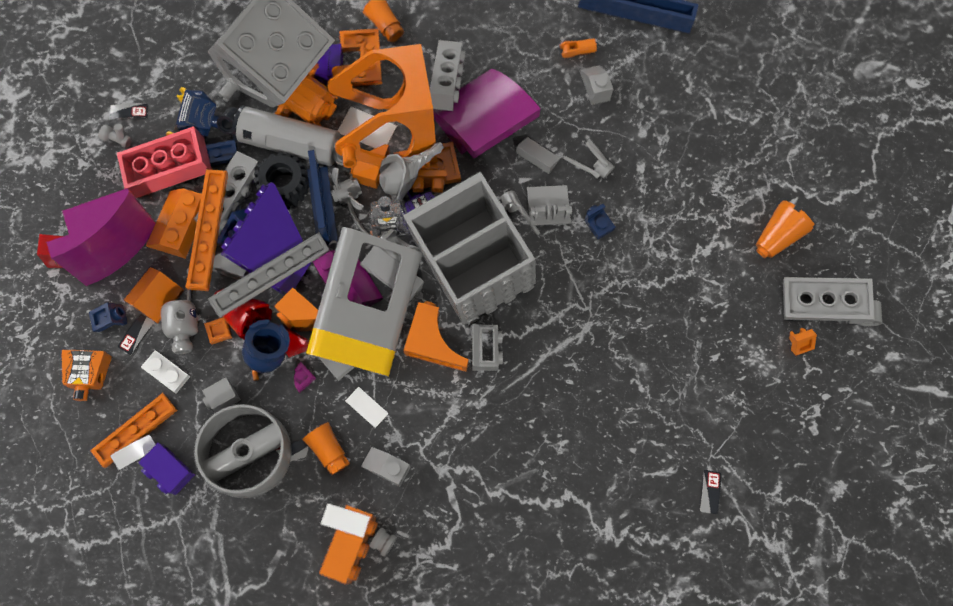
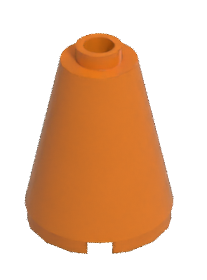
[756,201,814,258]

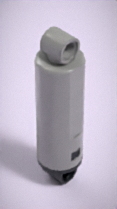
[216,105,343,166]

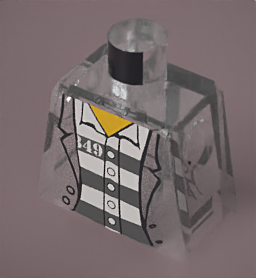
[368,196,409,238]

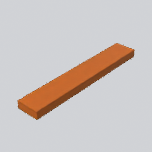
[186,169,228,291]

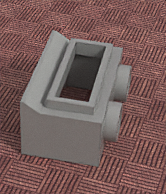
[472,324,503,371]

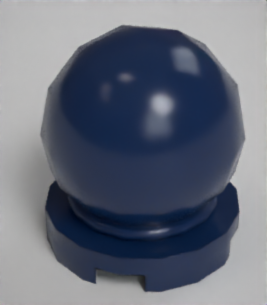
[242,320,290,373]

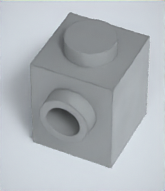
[202,377,241,412]

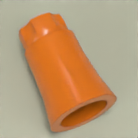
[363,0,404,42]
[302,422,350,475]

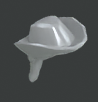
[379,142,443,205]

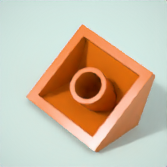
[124,267,184,324]

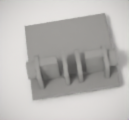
[527,185,572,226]

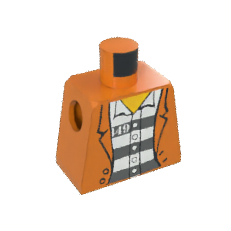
[62,350,112,401]

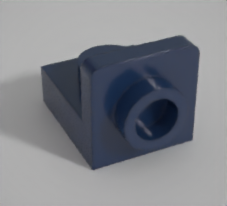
[584,203,616,240]
[89,302,127,332]

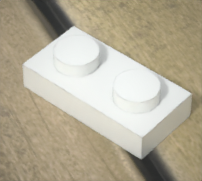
[141,350,190,393]

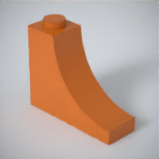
[404,301,469,372]

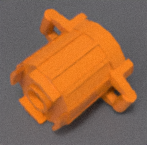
[275,63,338,126]

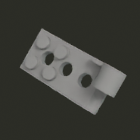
[783,277,882,326]

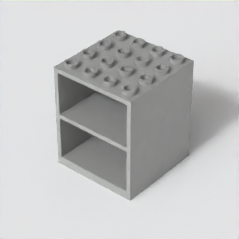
[403,172,536,325]

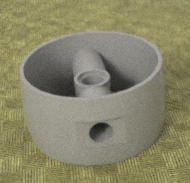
[195,405,292,498]

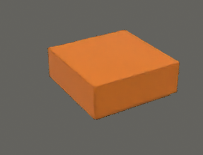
[204,317,232,345]

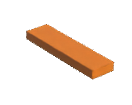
[90,393,178,468]

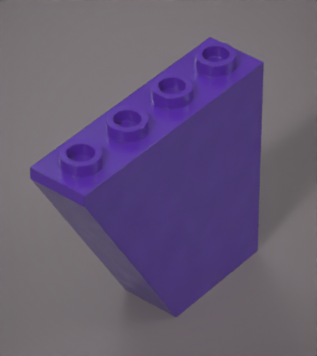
[221,182,311,296]

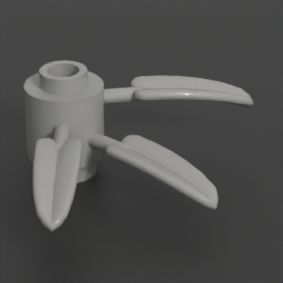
[330,168,369,234]

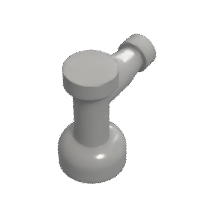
[98,124,132,149]

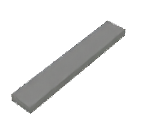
[207,233,330,318]

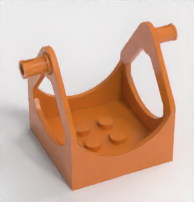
[328,44,437,168]

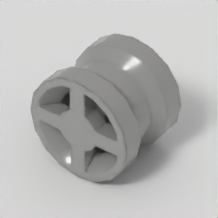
[369,527,397,557]

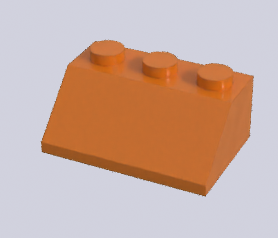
[146,188,202,259]

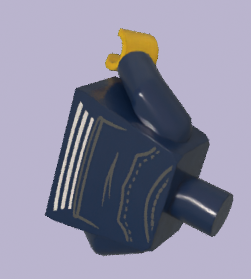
[166,87,220,137]

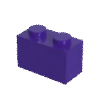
[138,442,195,495]

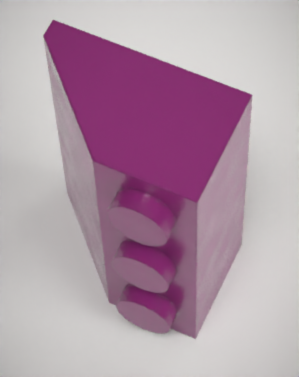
[312,250,383,307]

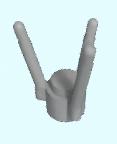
[563,139,614,179]
[501,191,540,235]

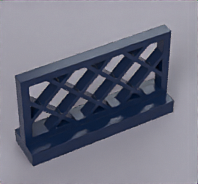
[307,150,338,246]

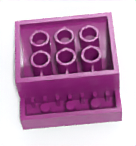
[433,69,540,159]
[47,188,156,286]

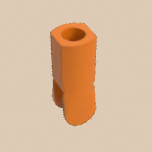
[560,38,597,58]

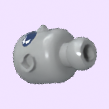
[161,300,201,354]

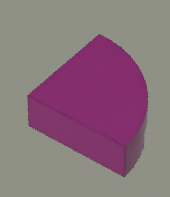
[294,362,316,393]

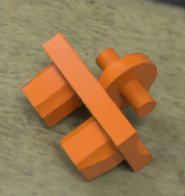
[412,161,447,193]

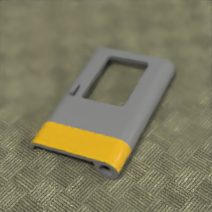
[306,227,422,377]

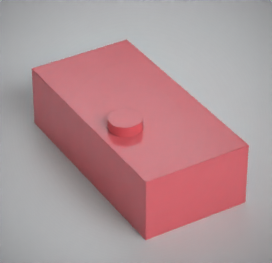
[117,126,212,198]

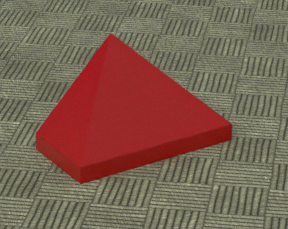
[277,324,310,358]

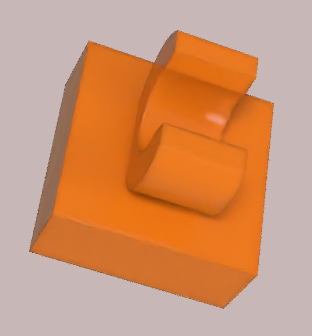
[789,328,817,356]

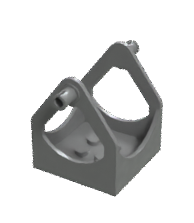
[208,0,335,107]

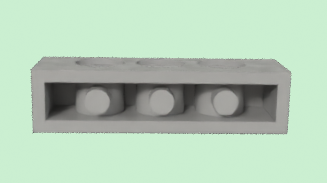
[430,40,465,111]
[194,151,259,236]

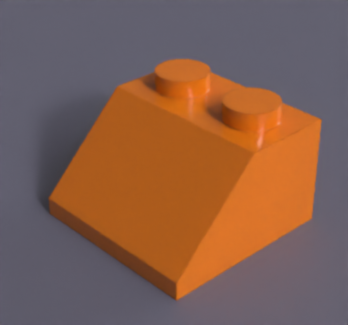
[274,288,318,332]

